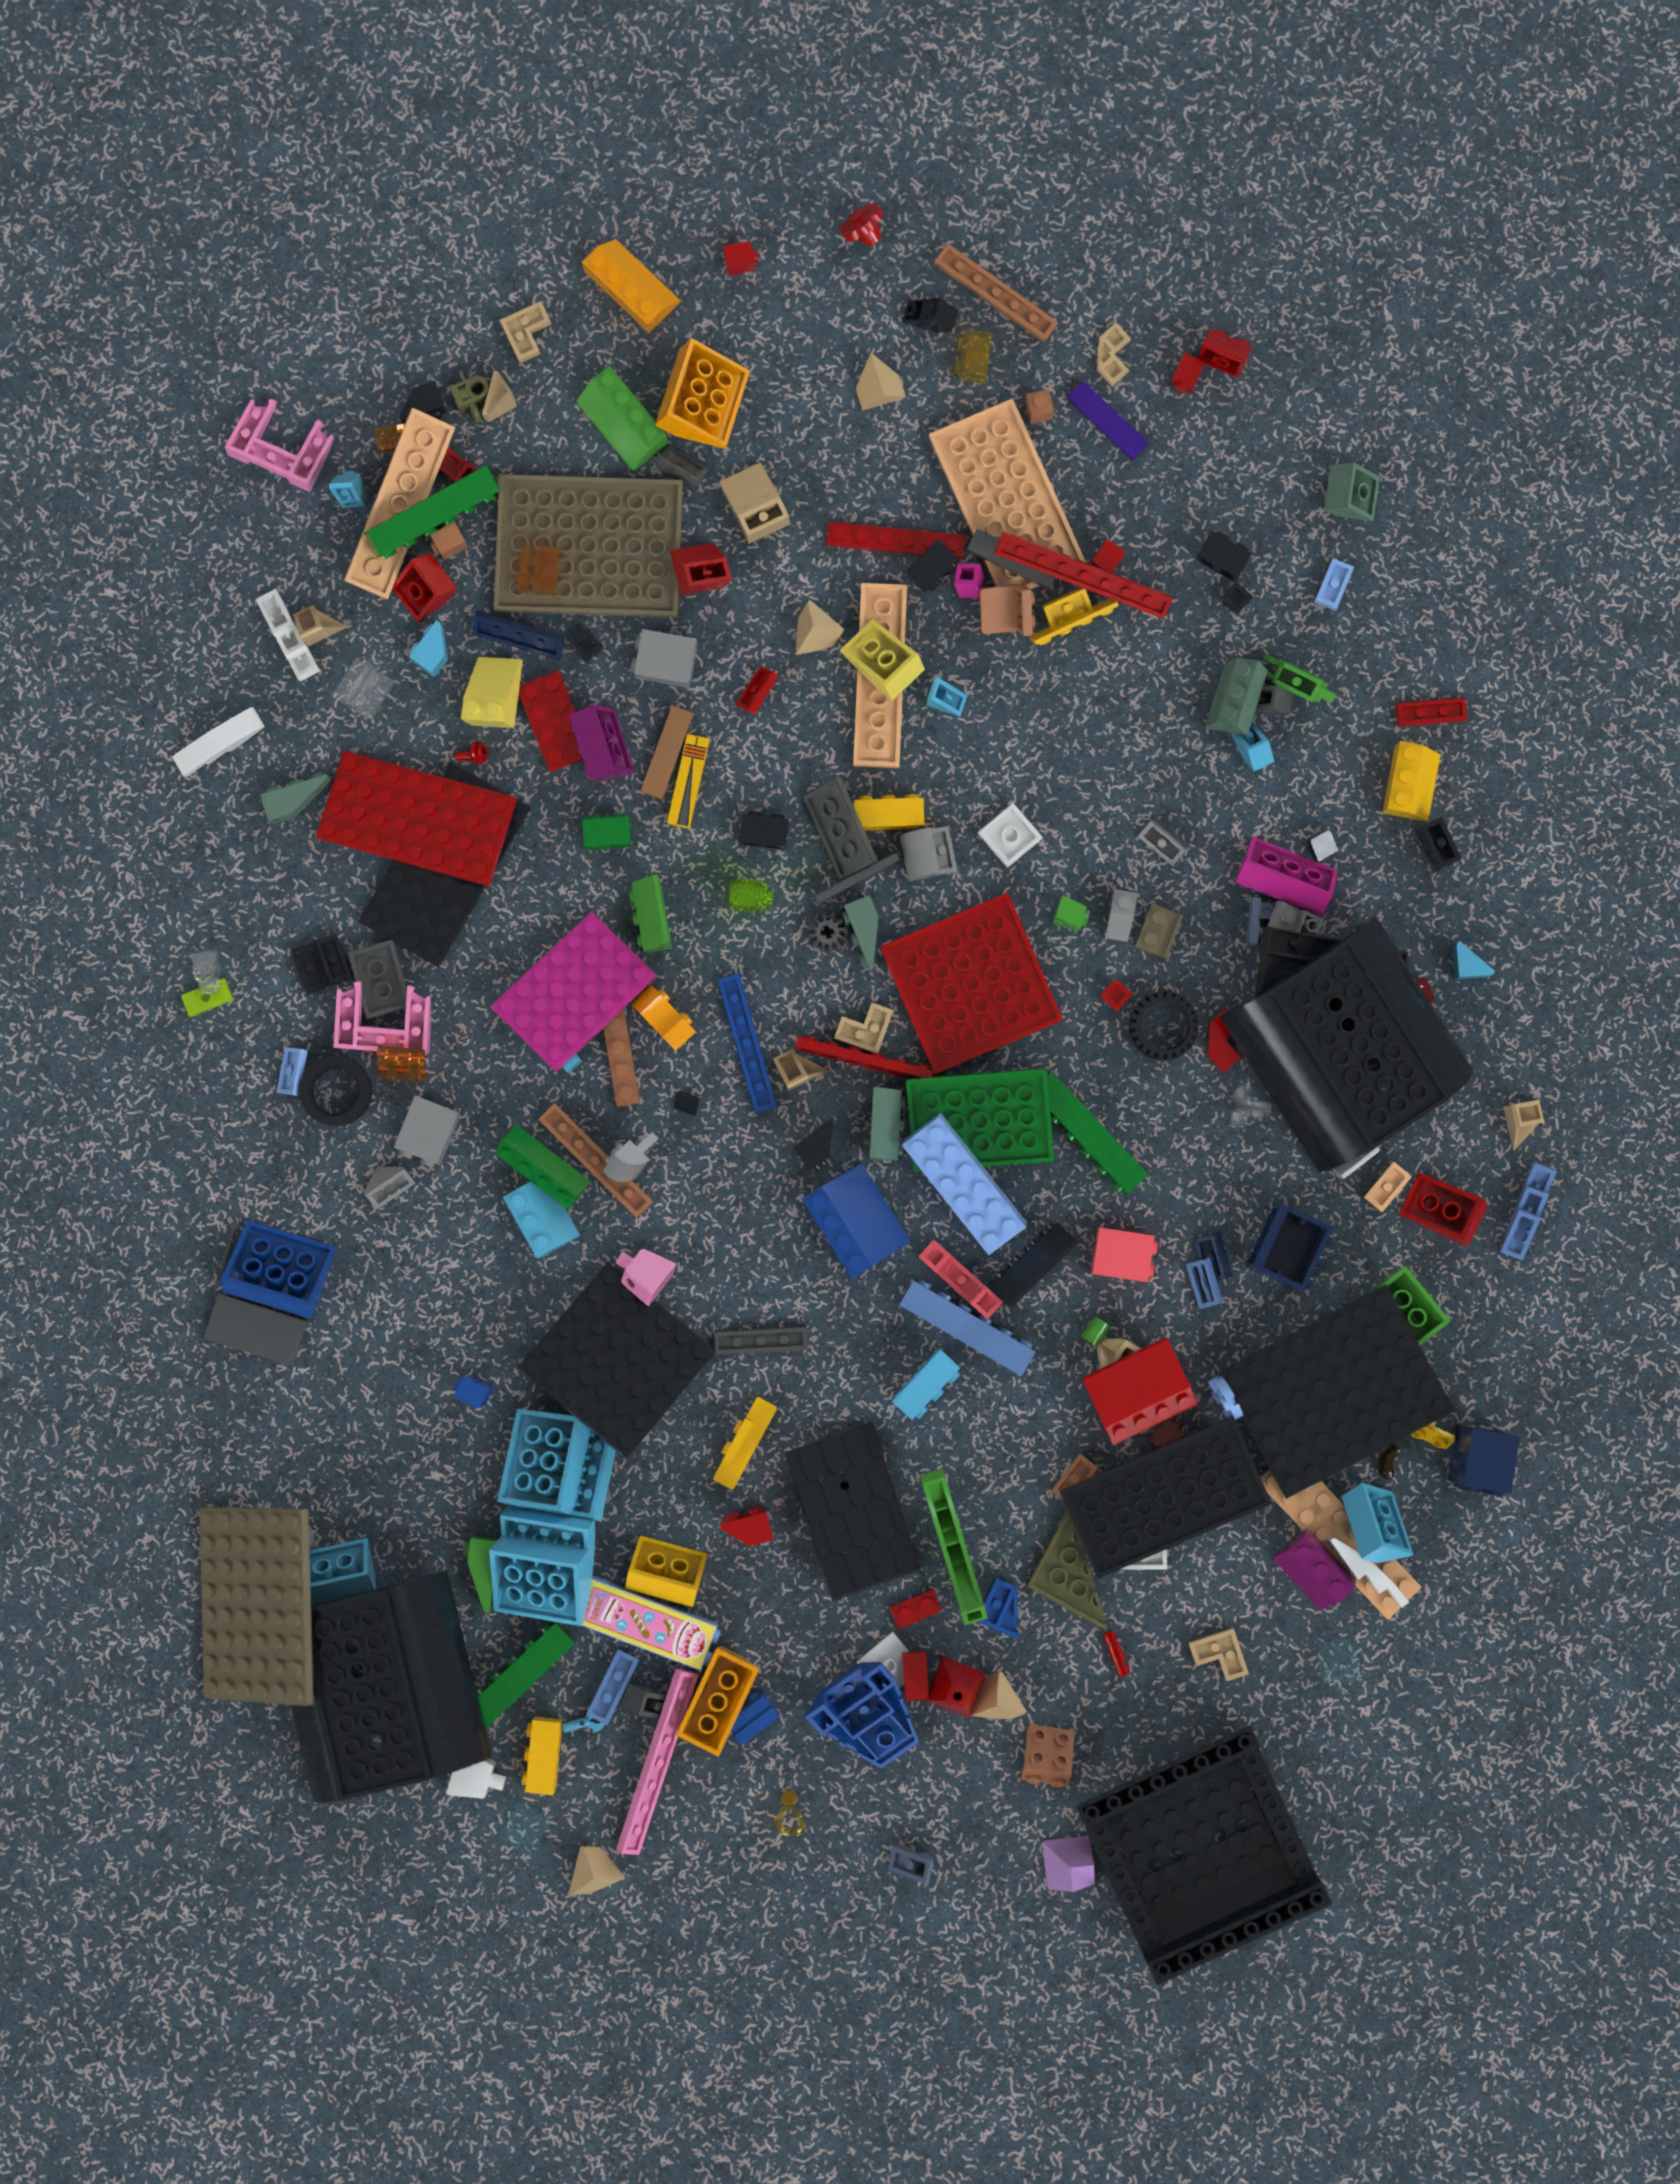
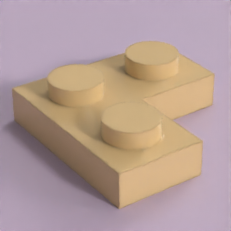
[500,301,551,363]
[834,1003,894,1053]
[1188,1627,1249,1682]

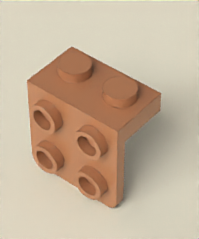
[979,583,1035,636]
[1021,1725,1074,1787]

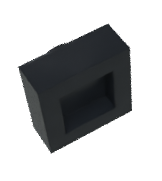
[1220,582,1253,615]
[571,629,604,662]

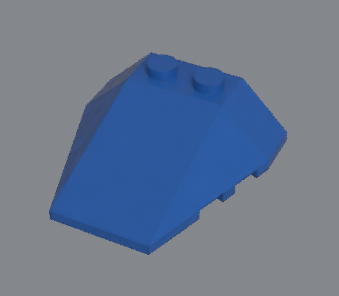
[805,1662,919,1769]

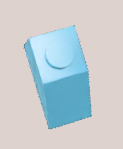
[1231,722,1274,771]

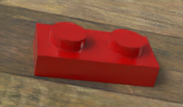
[735,666,779,714]
[890,1588,942,1630]

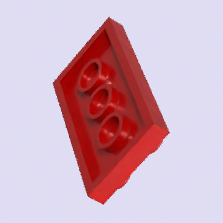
[519,670,583,773]

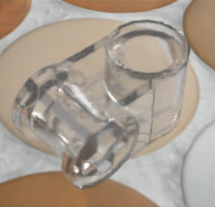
[192,949,221,994]

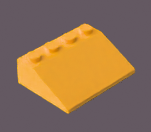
[655,338,750,449]

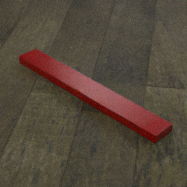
[994,531,1173,619]

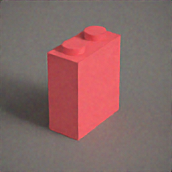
[1090,1227,1158,1282]

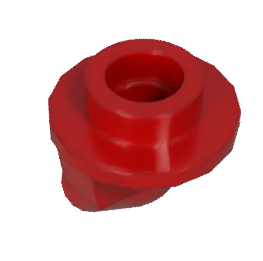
[455,741,488,765]

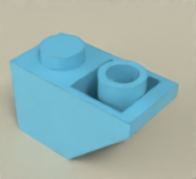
[409,620,448,677]

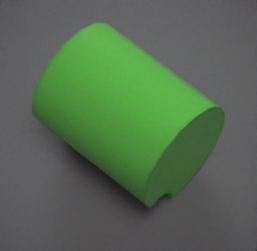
[1081,1316,1111,1347]

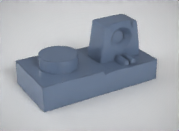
[1245,897,1273,947]

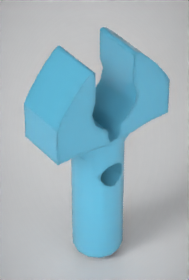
[562,1708,605,1733]

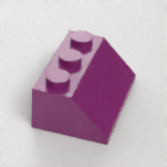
[569,705,635,782]
[1272,1527,1356,1610]

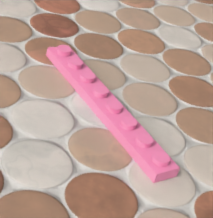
[616,1668,699,1855]

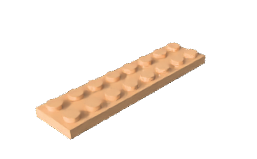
[344,408,455,599]
[853,583,907,768]
[1260,1468,1421,1620]

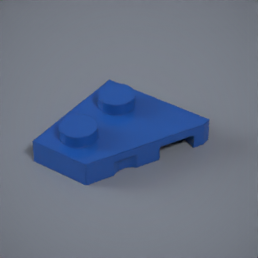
[978,1576,1019,1639]

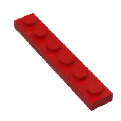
[827,522,966,559]
[795,1035,933,1079]

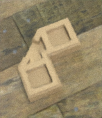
[1097,323,1131,387]

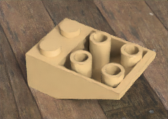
[719,463,790,544]

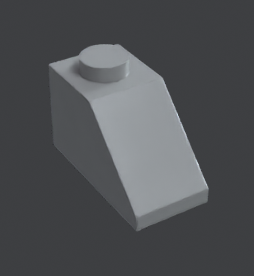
[1105,889,1138,942]

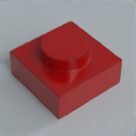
[1099,978,1132,1012]

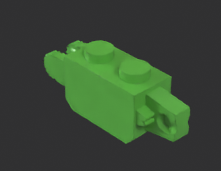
[1263,654,1337,703]

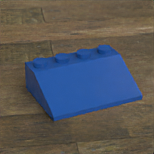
[802,1163,911,1278]
[221,1220,336,1319]

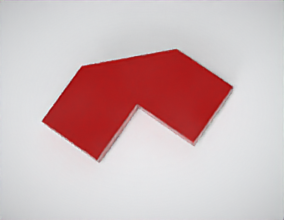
[1208,1007,1241,1073]

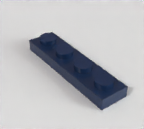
[472,611,565,660]

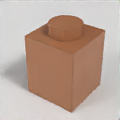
[1025,389,1054,424]
[430,522,468,560]

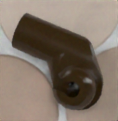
[1378,1444,1402,1480]

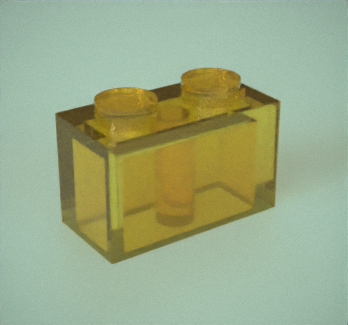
[955,330,992,384]

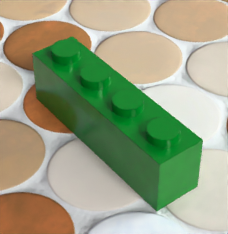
[495,1125,591,1210]

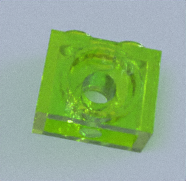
[729,880,773,913]

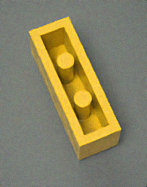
[854,794,925,831]
[522,1717,563,1795]

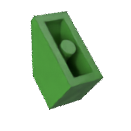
[1052,896,1089,932]

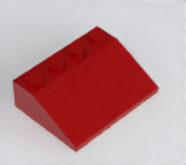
[1082,1337,1198,1445]

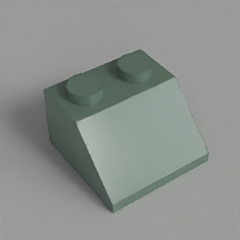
[1325,462,1380,521]

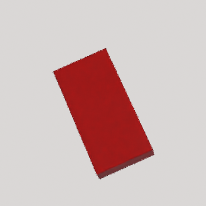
[902,1650,929,1701]

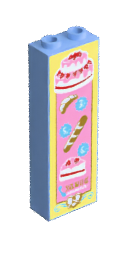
[582,1575,721,1671]

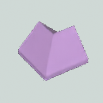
[1042,1836,1095,1892]

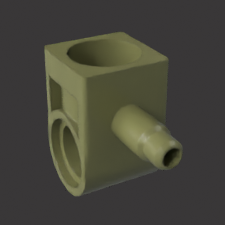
[450,376,489,423]

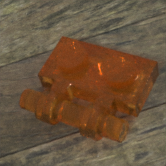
[516,546,561,595]
[377,1046,427,1083]

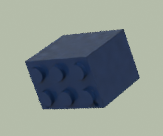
[1245,1203,1334,1291]
[1448,1425,1520,1497]

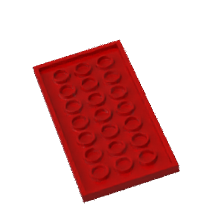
[315,751,517,887]

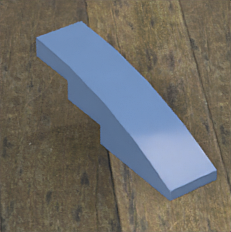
[1500,1161,1557,1260]

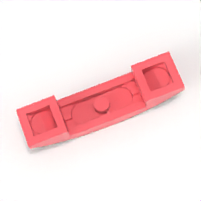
[918,1240,1003,1319]

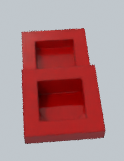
[439,447,477,482]

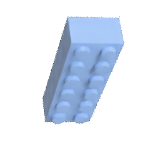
[902,1112,1026,1255]

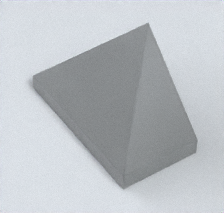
[364,1166,416,1209]

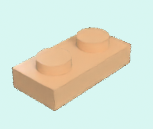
[1362,1162,1412,1213]

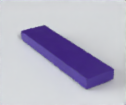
[1067,381,1149,461]

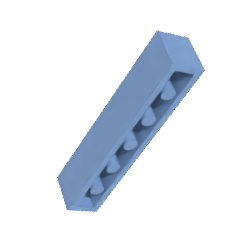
[899,1279,1035,1376]

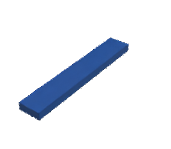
[717,973,777,1113]

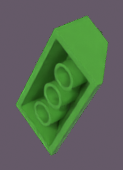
[576,366,669,472]

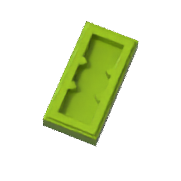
[181,978,234,1017]

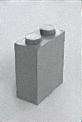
[631,629,698,688]
[394,1095,461,1168]

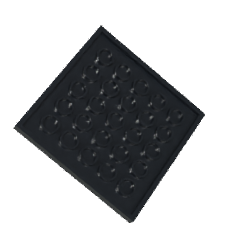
[517,1262,716,1460]

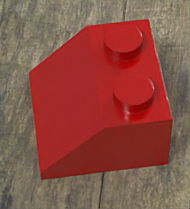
[1198,329,1252,378]
[392,553,457,623]

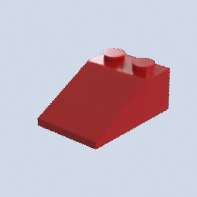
[1399,1173,1488,1247]

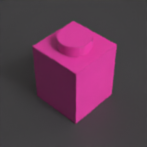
[954,563,985,598]

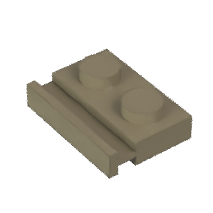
[1135,904,1183,959]

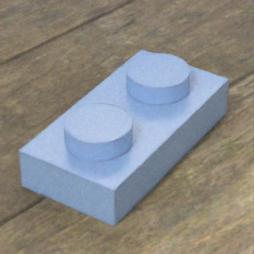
[1314,558,1354,611]
[277,1047,308,1096]

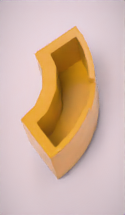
[632,985,696,1051]

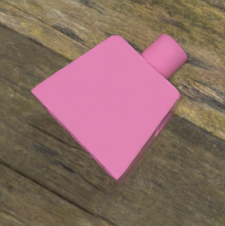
[616,1249,676,1306]

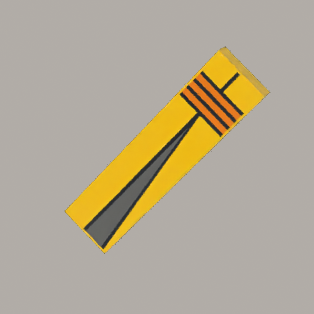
[667,734,710,829]

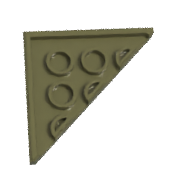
[1026,1510,1108,1630]

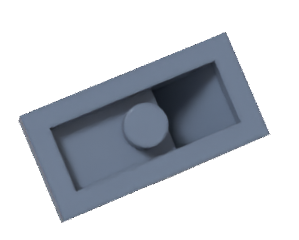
[888,1846,933,1884]

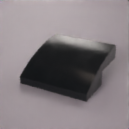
[291,934,352,995]

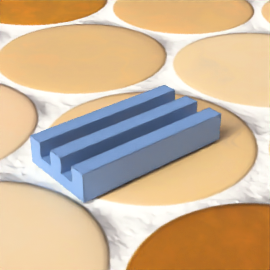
[1186,1257,1223,1309]

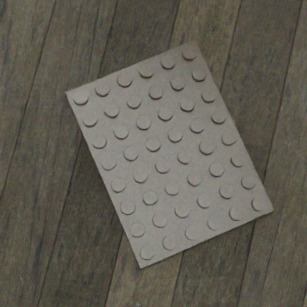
[494,474,683,618]
[200,1507,313,1706]

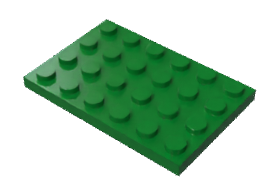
[906,1068,1054,1172]

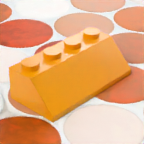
[582,239,681,333]
[676,1646,760,1757]

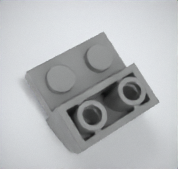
[899,826,958,881]
[1261,901,1324,944]
[602,1132,659,1182]

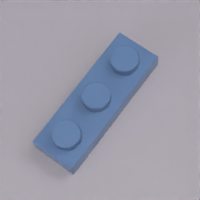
[586,1649,639,1725]

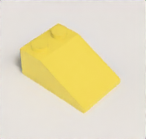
[840,619,925,701]
[461,657,523,728]

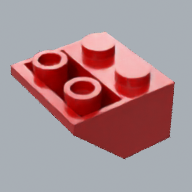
[670,543,732,595]
[719,1506,774,1546]

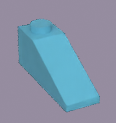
[329,471,365,508]

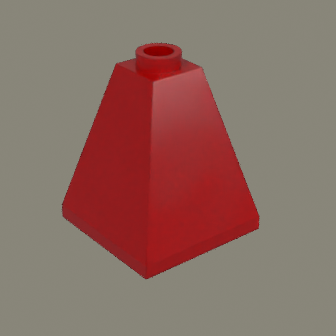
[925,1656,986,1718]

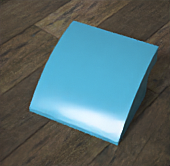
[497,1409,616,1522]
[489,1506,595,1626]

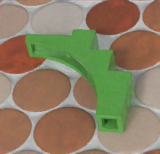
[920,1469,988,1625]

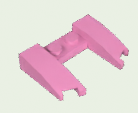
[225,399,334,492]
[333,981,431,1055]

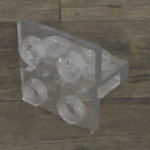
[332,659,395,720]
[1230,1081,1271,1130]

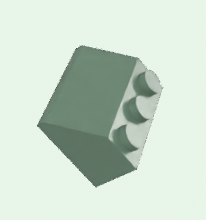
[1205,657,1268,736]
[869,1087,906,1161]

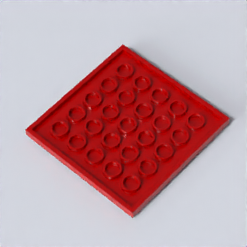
[880,893,1063,1075]

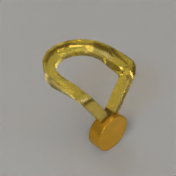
[774,1790,805,1836]

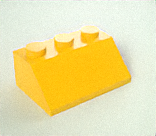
[1382,741,1441,822]
[625,1535,708,1607]

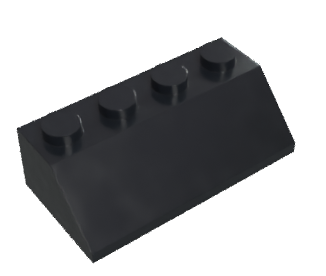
[989,1223,1079,1308]

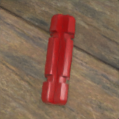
[1103,1630,1130,1677]

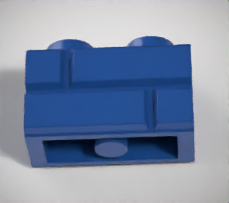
[453,1375,494,1409]
[731,1691,780,1746]

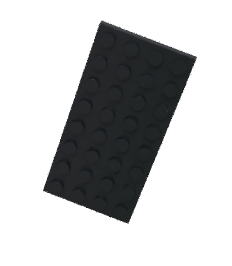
[358,763,531,968]
[1059,1416,1272,1579]

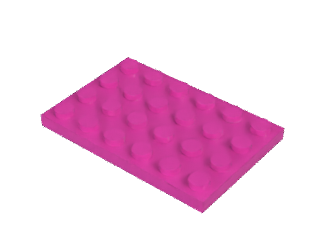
[490,912,657,1073]

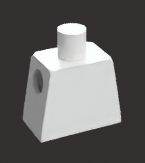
[446,1759,506,1798]

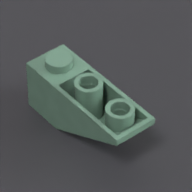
[260,773,332,824]
[842,895,879,972]

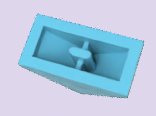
[926,677,968,717]
[1452,941,1495,980]

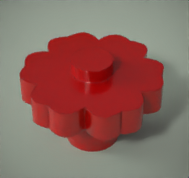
[840,202,883,246]

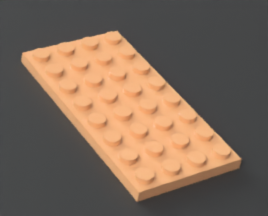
[928,398,1086,589]

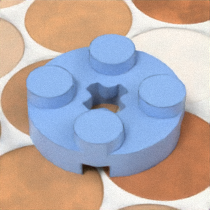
[1208,1375,1243,1420]

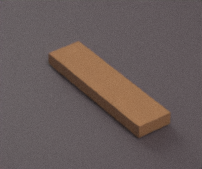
[641,705,694,800]

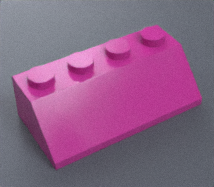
[1235,836,1338,917]

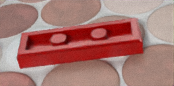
[1395,697,1468,727]

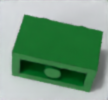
[582,813,632,851]

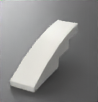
[256,589,320,682]
[172,707,265,776]
[1326,1536,1409,1608]

